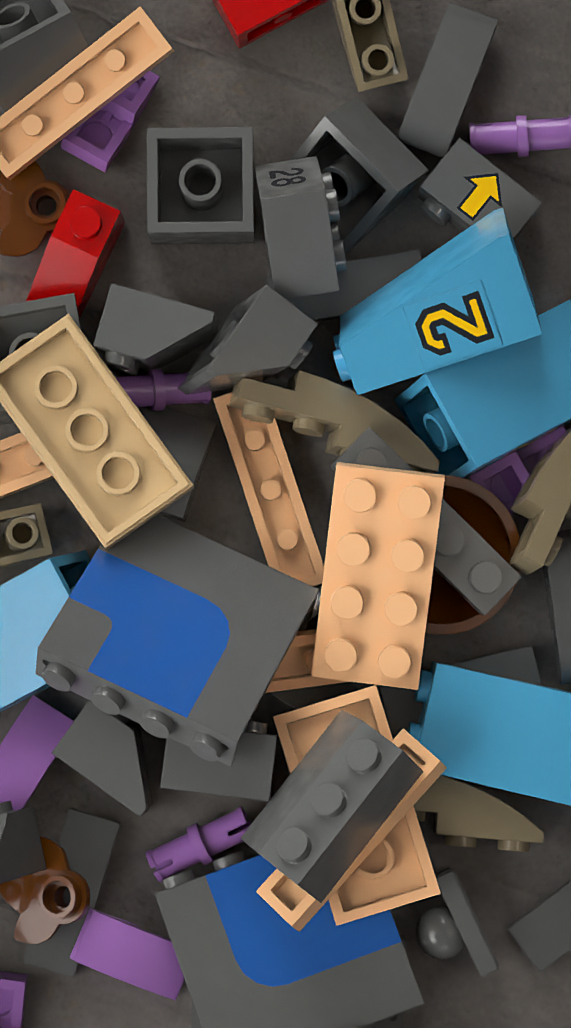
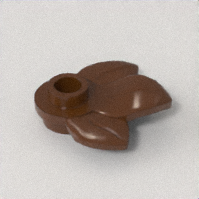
[0,161,70,257]
[0,836,91,944]

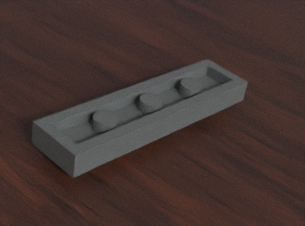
[330,427,521,615]

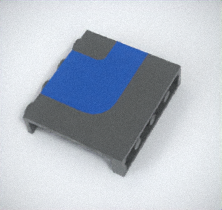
[35,515,319,767]
[155,851,425,1028]

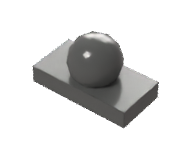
[416,868,499,978]

